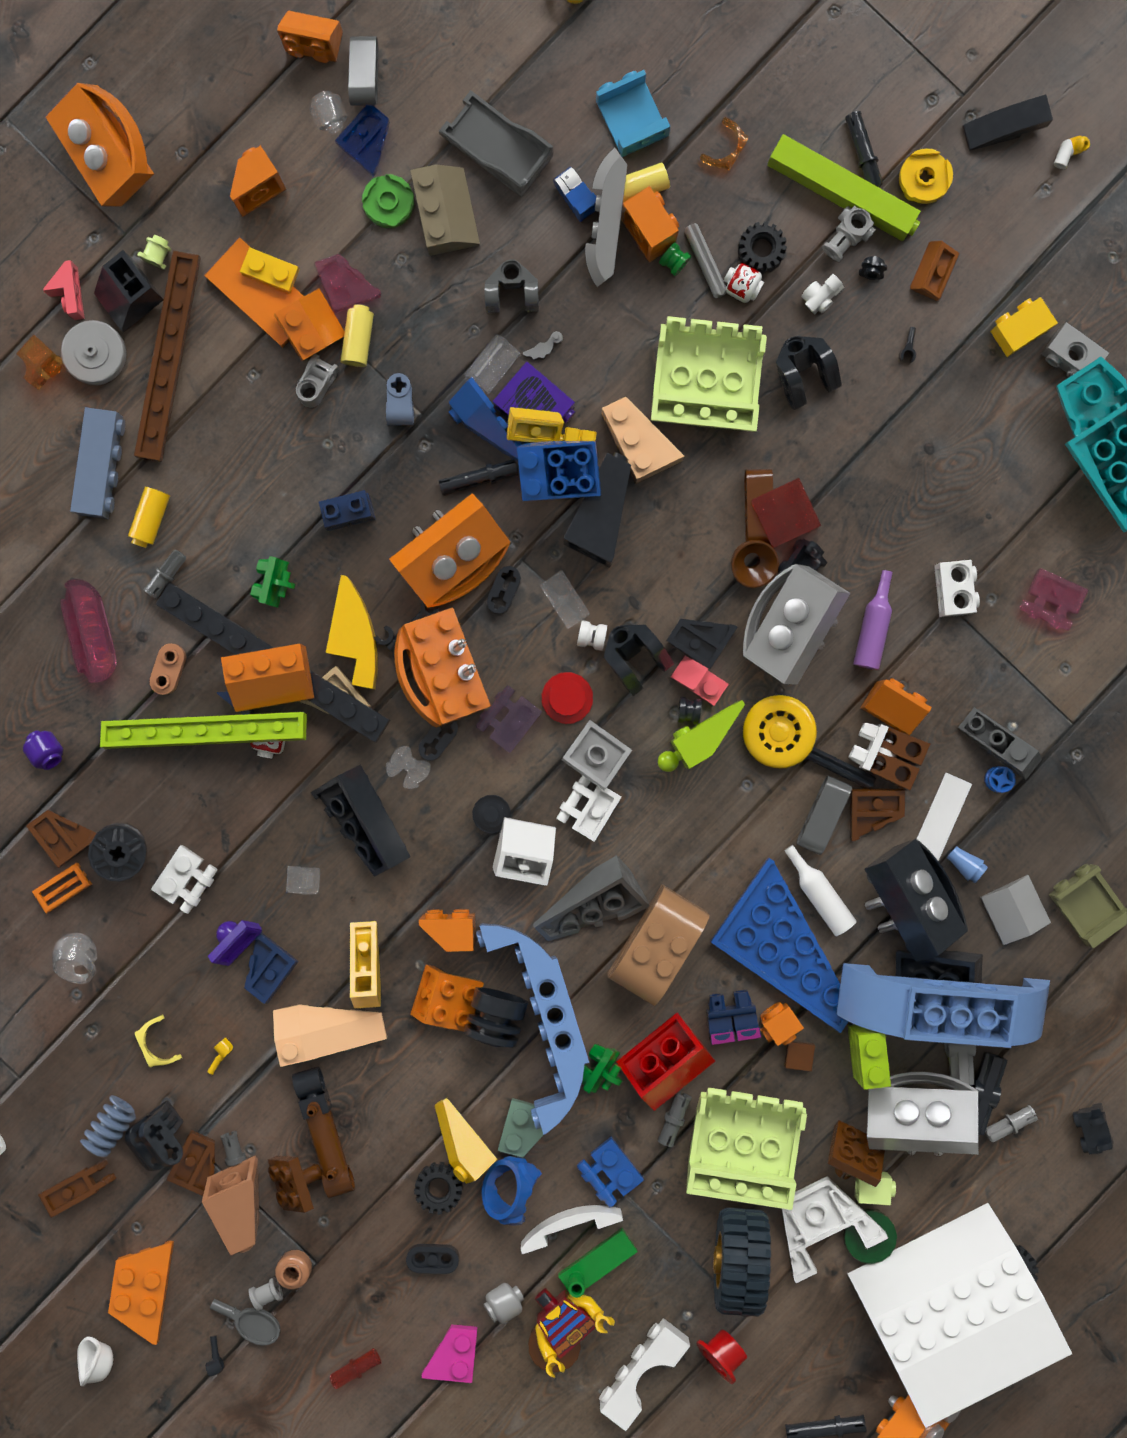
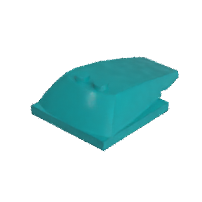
[1056,356,1127,533]

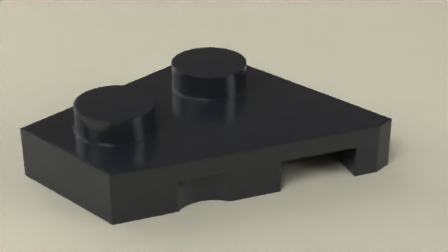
[666,619,738,670]

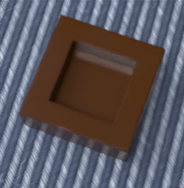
[784,1041,815,1071]

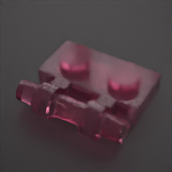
[1020,568,1088,631]

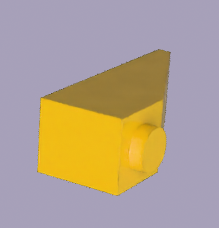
[350,921,381,1008]
[435,1098,497,1184]

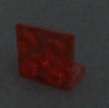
[751,478,821,548]

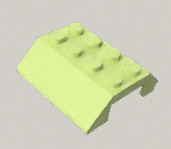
[651,316,767,432]
[686,1087,807,1210]

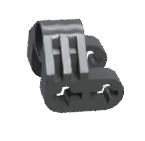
[485,259,539,313]

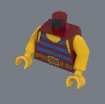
[535,1288,615,1378]

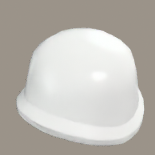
[77,1337,113,1386]

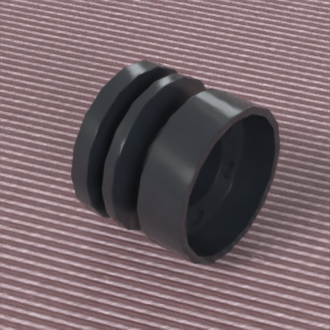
[88,822,147,882]
[463,987,528,1048]

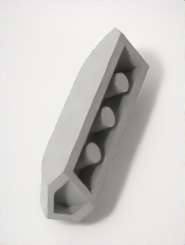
[585,148,628,287]

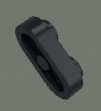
[406,1244,459,1274]

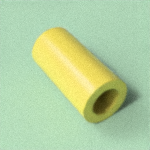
[623,162,670,203]
[340,305,374,367]

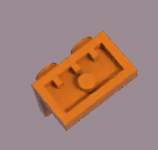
[410,964,484,1032]

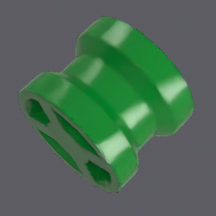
[659,242,691,277]

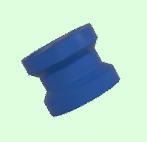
[984,766,1016,793]

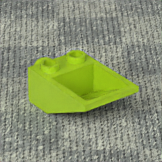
[658,700,745,772]

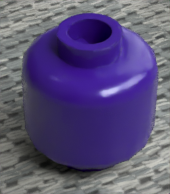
[23,730,63,770]

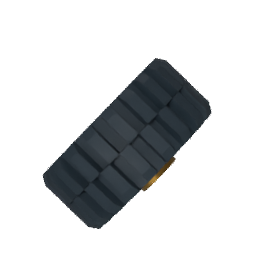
[713,1208,771,1317]

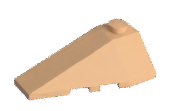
[273,1004,387,1067]

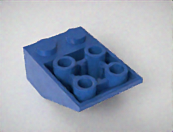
[517,441,601,501]

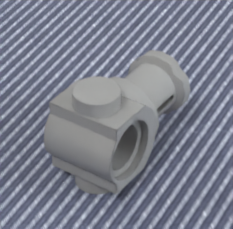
[822,206,876,262]

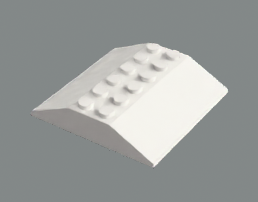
[847,1203,1072,1428]

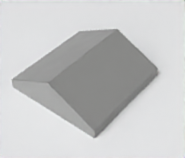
[561,720,632,790]
[980,875,1051,945]

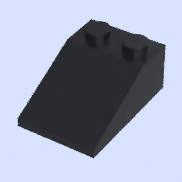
[895,950,983,983]

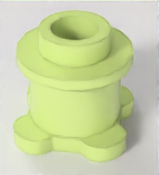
[137,235,172,270]

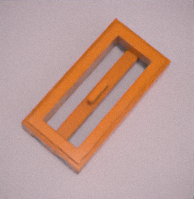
[32,863,92,914]

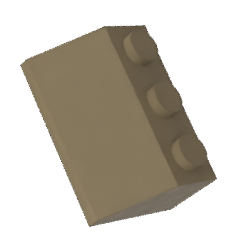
[410,165,480,256]

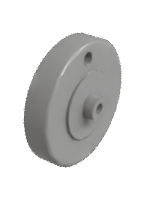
[61,320,126,385]

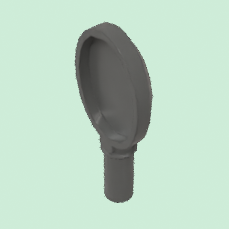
[210,1298,281,1345]

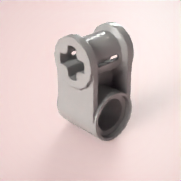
[296,354,339,408]

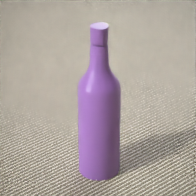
[853,570,893,670]

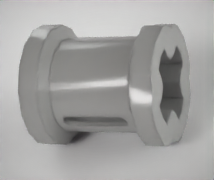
[249,1277,283,1311]

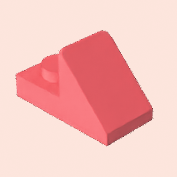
[43,260,85,320]
[671,656,729,706]

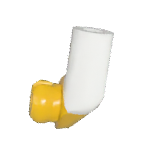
[1054,136,1090,169]

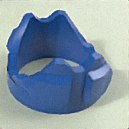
[482,1156,542,1226]

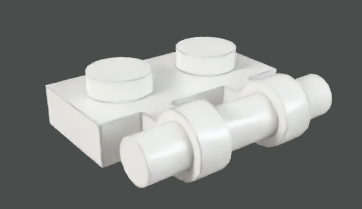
[556,775,621,842]
[151,845,217,914]

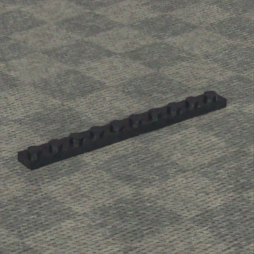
[156,582,391,743]

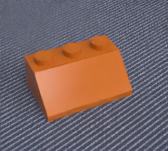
[221,644,314,712]

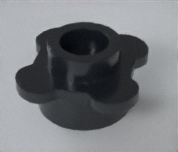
[859,256,887,280]

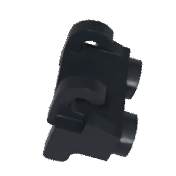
[778,538,828,574]
[1073,1103,1114,1155]

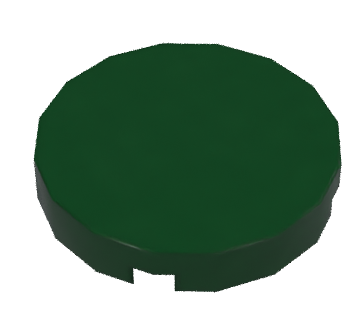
[843,1209,897,1264]

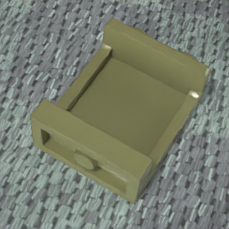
[1049,864,1127,948]

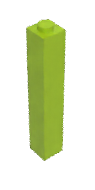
[767,134,921,241]

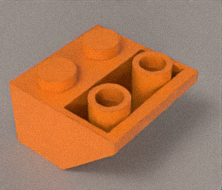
[277,11,343,63]
[861,678,932,735]
[419,909,476,952]

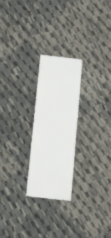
[917,773,972,861]

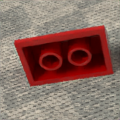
[617,1012,716,1111]

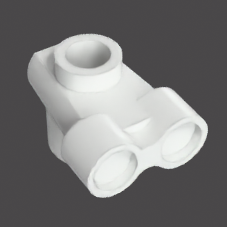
[801,274,844,315]

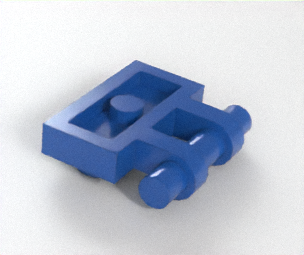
[577,1137,644,1208]

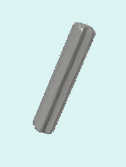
[685,223,727,298]

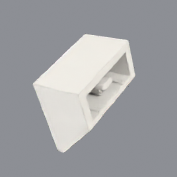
[493,817,556,886]

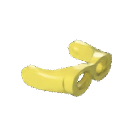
[135,1015,182,1068]

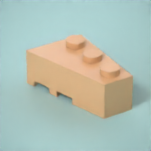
[602,397,684,484]

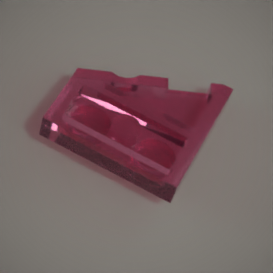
[314,254,381,314]

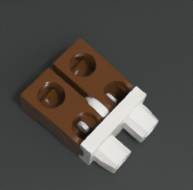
[848,723,930,790]

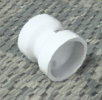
[577,620,608,651]

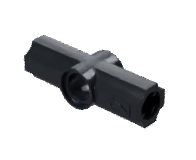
[971,1052,1008,1136]

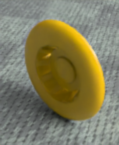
[743,695,817,768]

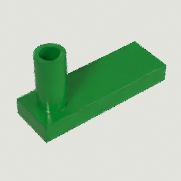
[558,1228,638,1298]

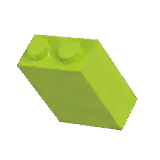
[848,1024,891,1090]

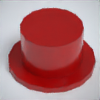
[542,672,593,724]
[696,1329,747,1385]

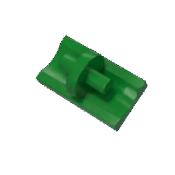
[250,556,296,608]
[582,1044,622,1093]

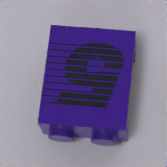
[493,362,575,424]

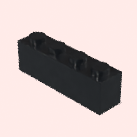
[310,764,411,877]

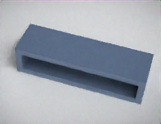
[70,407,125,519]

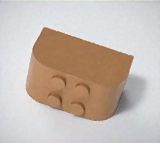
[607,884,710,1006]

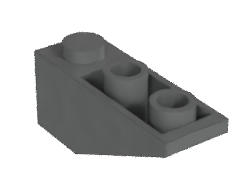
[958,707,1042,780]

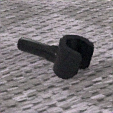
[899,327,916,363]
[205,1335,225,1377]

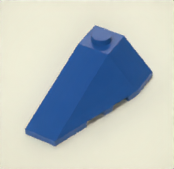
[448,378,522,463]

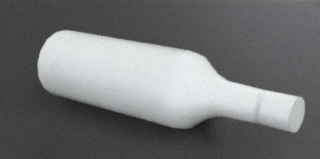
[785,845,857,936]

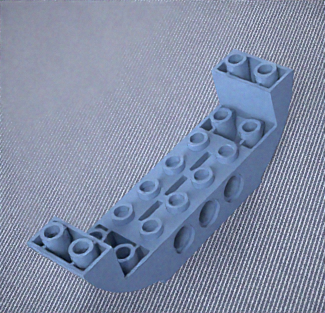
[476,923,589,1135]
[837,963,1050,1048]

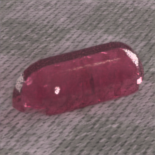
[61,579,116,683]

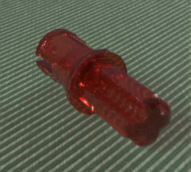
[330,1348,382,1389]

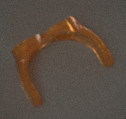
[700,117,749,170]

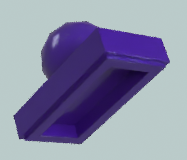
[208,920,262,966]

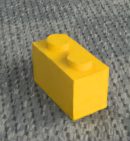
[990,297,1058,357]

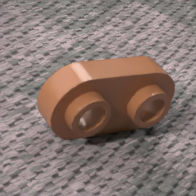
[150,643,186,695]

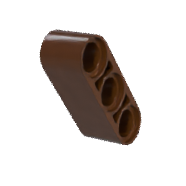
[744,469,774,545]

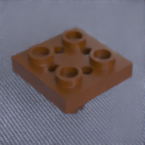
[828,1120,885,1187]
[268,1156,322,1213]

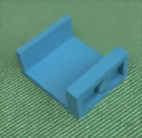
[596,70,671,157]

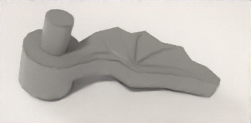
[523,331,563,360]

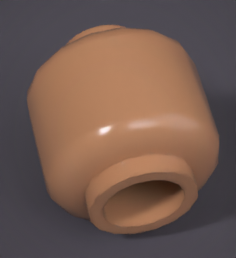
[275,1250,312,1289]

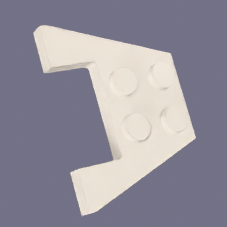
[782,1176,888,1283]

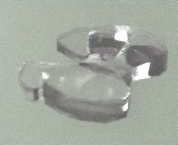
[386,746,431,789]

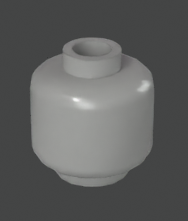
[483,1283,524,1324]

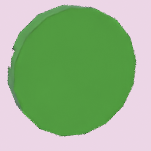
[362,174,414,228]

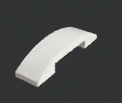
[521,1205,623,1254]

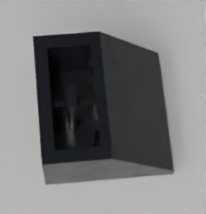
[94,250,164,333]

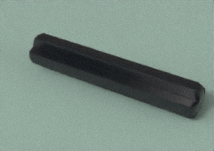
[805,747,876,789]

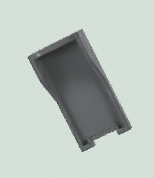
[439,90,553,198]

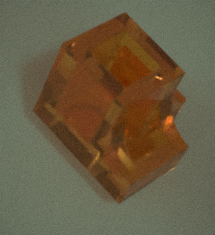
[16,334,63,390]

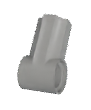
[944,1043,976,1086]

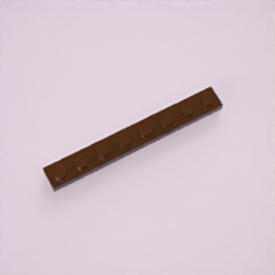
[134,250,201,462]

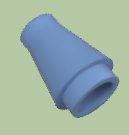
[947,846,988,883]

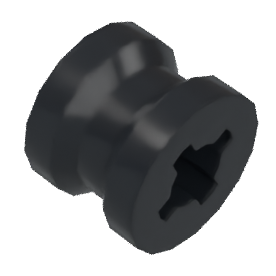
[677,697,702,725]

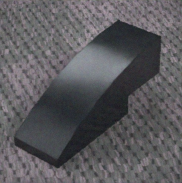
[963,94,1053,151]

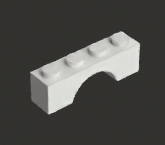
[599,1318,690,1431]

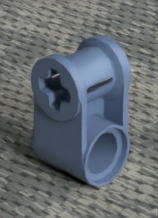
[386,373,414,425]

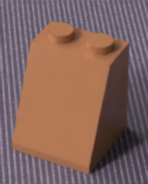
[202,1156,259,1255]

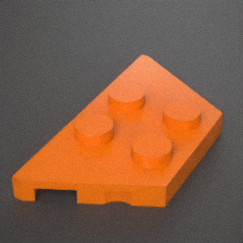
[108,1241,174,1345]

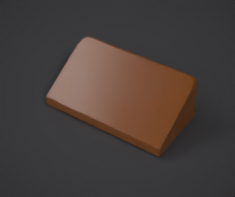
[910,241,959,301]

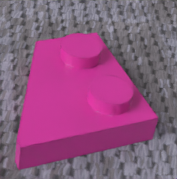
[422,1324,478,1383]

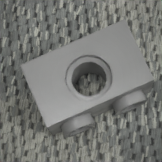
[1041,322,1109,378]

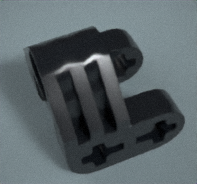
[776,336,842,410]
[604,625,674,696]
[125,1100,184,1171]

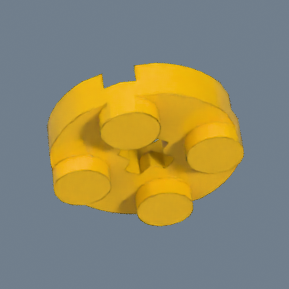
[899,149,953,204]

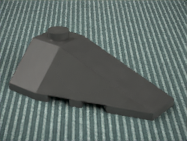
[533,855,649,941]

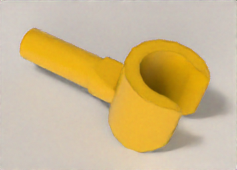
[207,1038,233,1075]

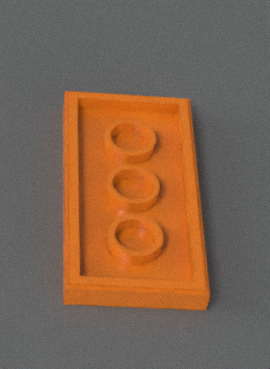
[204,237,304,348]

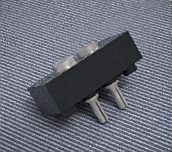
[864,839,968,962]

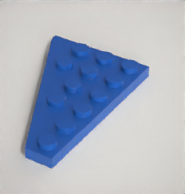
[710,857,849,1033]

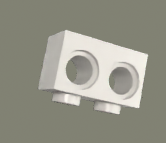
[934,560,980,617]

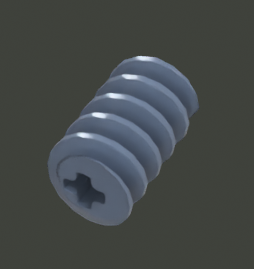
[80,1095,136,1157]

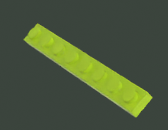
[100,712,307,749]

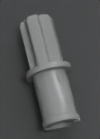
[985,1105,1038,1142]

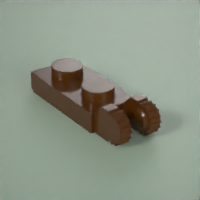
[38,1159,116,1218]

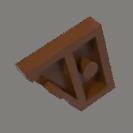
[850,789,905,841]
[26,810,96,868]
[166,1130,215,1196]

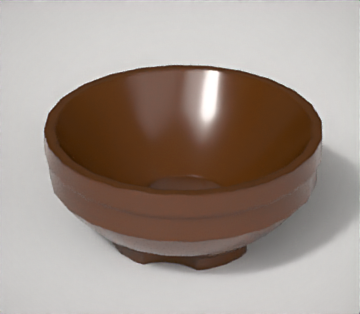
[731,540,779,588]

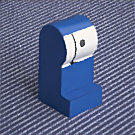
[553,167,596,222]

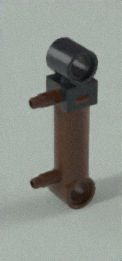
[292,1066,355,1198]

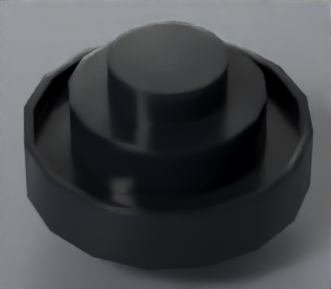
[472,795,511,833]

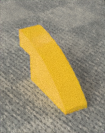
[326,575,378,689]

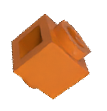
[760,1002,804,1046]

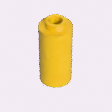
[128,487,170,548]

